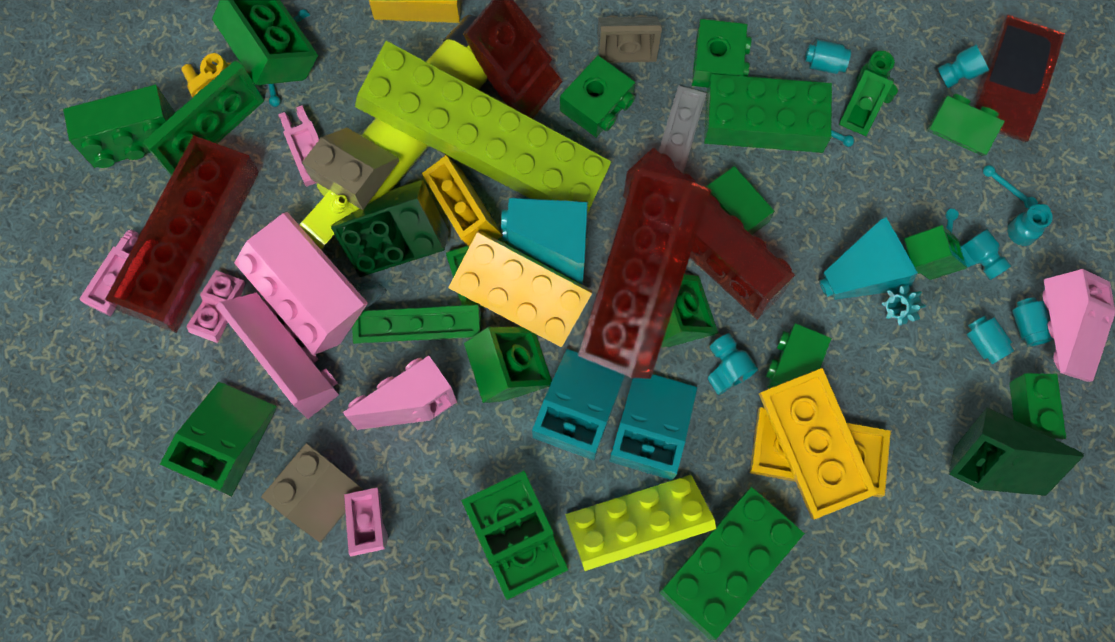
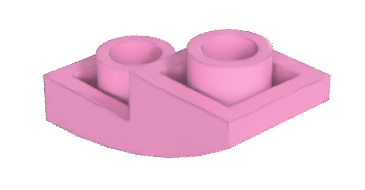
[186,270,245,343]

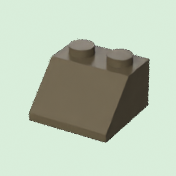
[597,15,662,63]
[302,127,399,210]
[261,443,364,543]

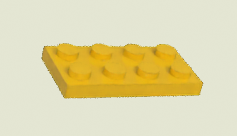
[448,230,592,347]
[758,368,877,520]
[749,407,891,497]

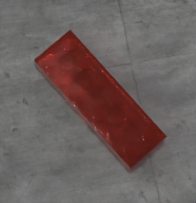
[105,135,259,333]
[623,147,795,320]
[578,167,711,379]

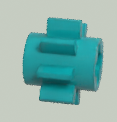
[882,285,926,325]

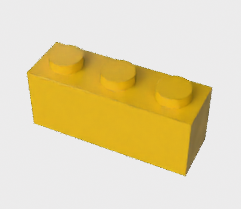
[369,0,462,23]
[422,155,503,247]

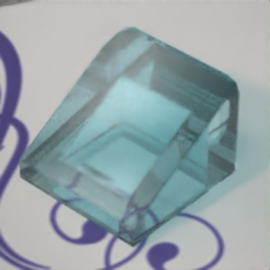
[352,280,387,310]

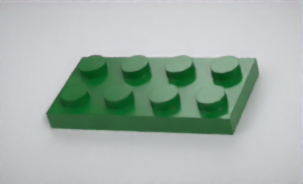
[142,60,264,181]

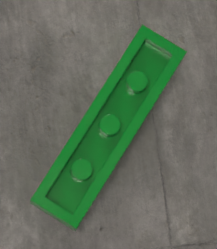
[352,305,481,344]

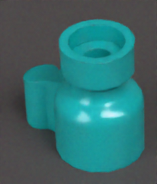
[938,44,989,88]
[1007,204,1053,246]
[961,229,1011,280]
[707,333,758,395]

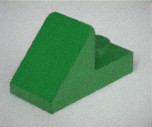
[839,68,894,136]

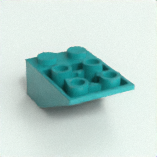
[532,349,627,461]
[609,369,698,480]

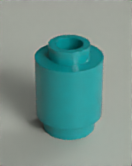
[805,39,851,74]
[1012,297,1054,347]
[966,315,1015,365]

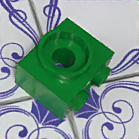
[692,19,752,88]
[560,55,635,138]

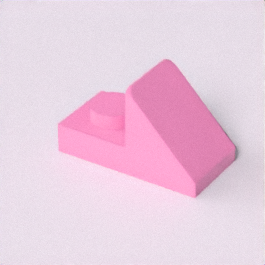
[344,487,388,557]

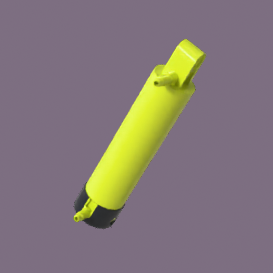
[299,15,496,249]

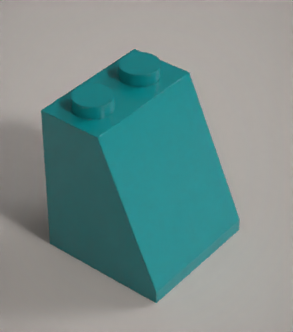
[501,198,588,285]

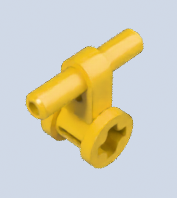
[181,53,231,98]

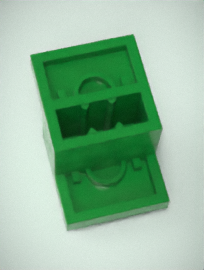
[461,471,568,601]

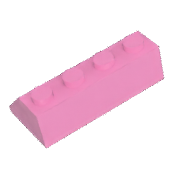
[234,212,368,355]
[215,292,339,419]

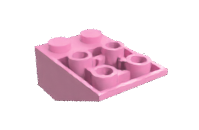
[1042,269,1115,382]
[343,356,457,430]

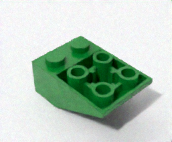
[160,382,277,497]

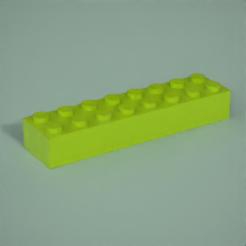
[355,41,612,214]

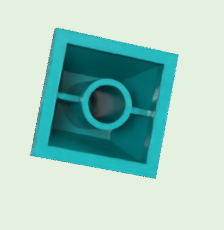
[819,217,918,300]

